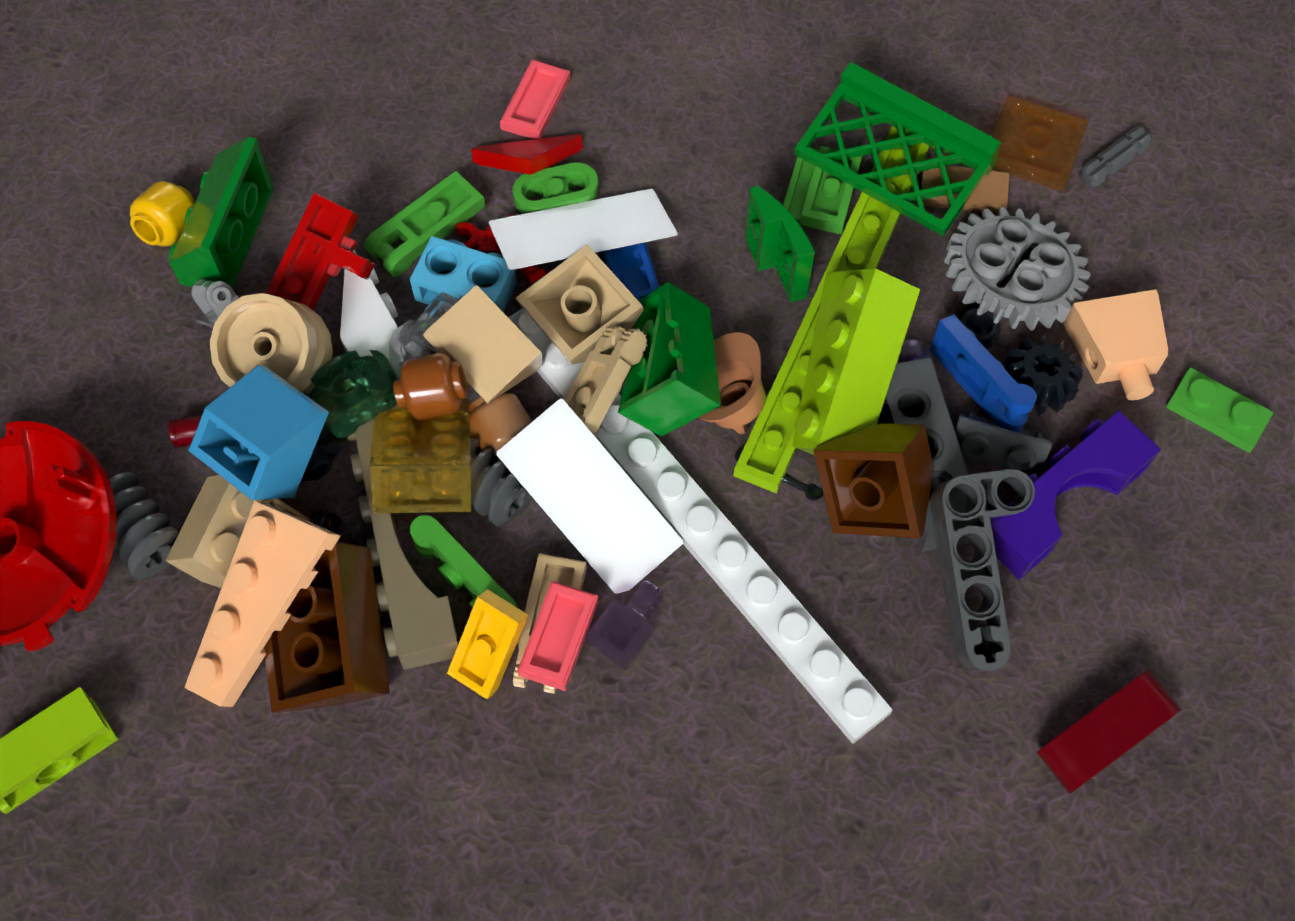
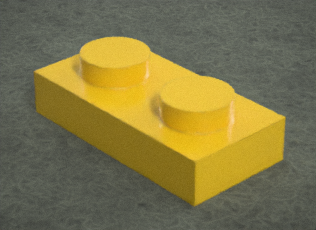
[447,589,529,700]

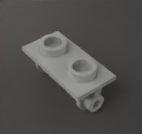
[191,279,242,327]

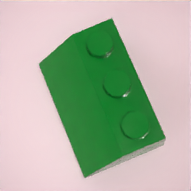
[169,137,274,289]

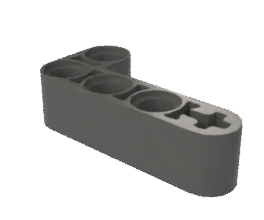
[930,469,1035,671]

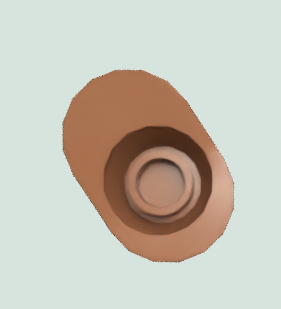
[698,332,766,435]

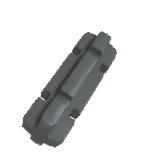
[1079,126,1152,188]

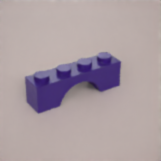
[990,411,1161,580]

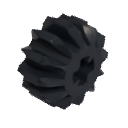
[1004,335,1083,416]

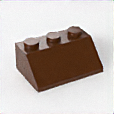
[264,542,390,713]

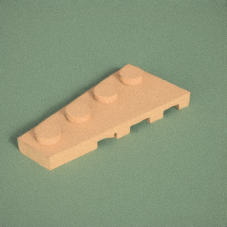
[184,500,341,707]

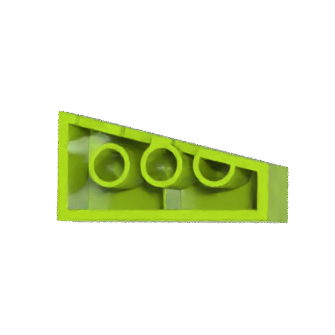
[793,268,920,455]

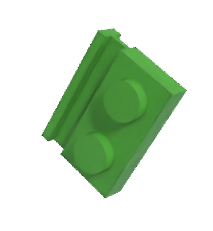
[783,146,862,235]

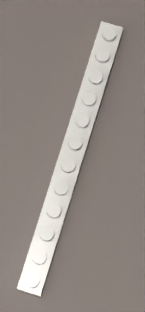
[508,308,893,744]

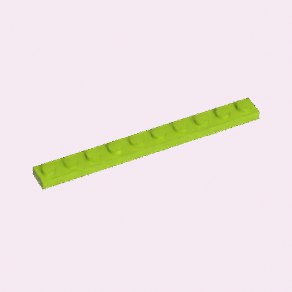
[733,126,931,494]

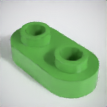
[513,162,598,214]

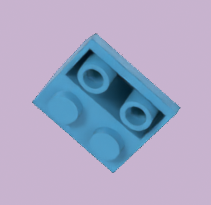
[188,365,329,500]

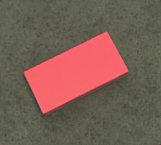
[500,59,571,139]
[517,581,599,691]

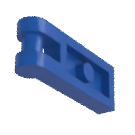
[929,314,1037,433]

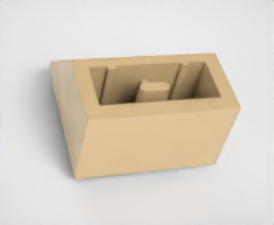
[165,475,310,588]

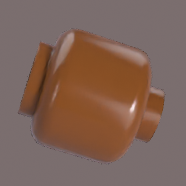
[393,353,468,420]

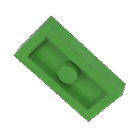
[1166,367,1274,453]

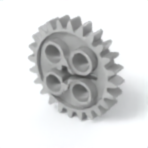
[944,207,1091,331]

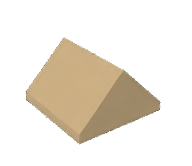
[516,245,644,365]
[423,285,542,403]

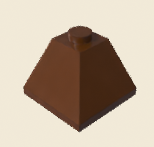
[813,424,933,538]

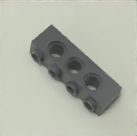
[880,357,972,552]

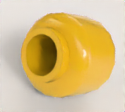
[130,181,195,247]

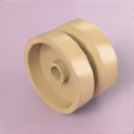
[210,293,333,395]

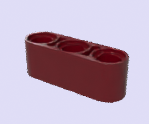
[1036,669,1182,794]

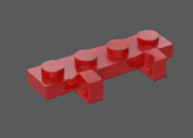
[265,193,375,351]

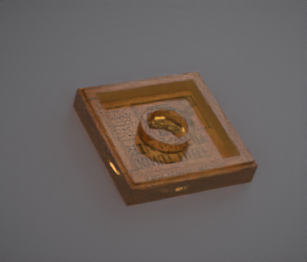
[992,95,1089,192]

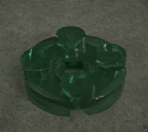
[304,350,398,438]

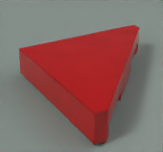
[471,134,583,175]

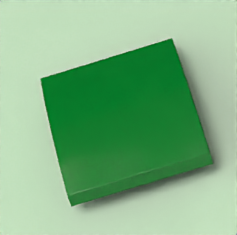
[744,186,815,303]

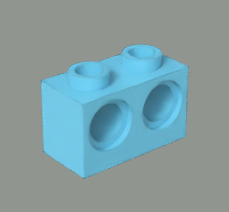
[410,236,517,313]

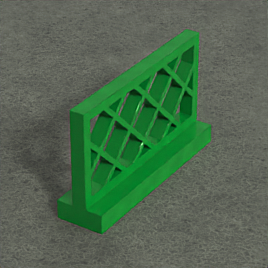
[794,62,1001,237]

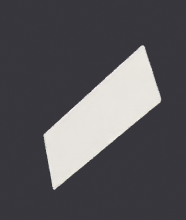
[489,189,678,270]
[497,399,683,594]

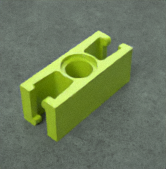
[0,687,119,814]

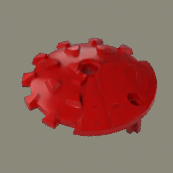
[0,421,117,657]

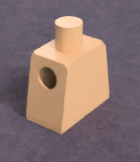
[1064,289,1168,400]

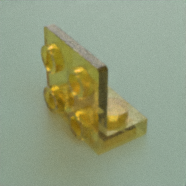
[370,409,471,513]

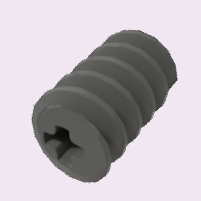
[430,427,532,527]
[109,472,179,579]

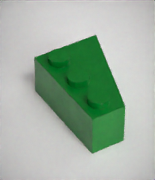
[618,282,721,437]

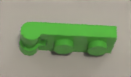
[364,171,486,278]
[410,515,517,608]

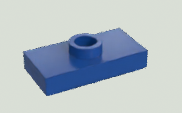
[601,242,659,301]

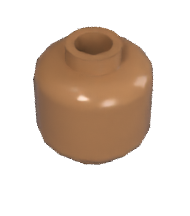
[465,393,532,457]

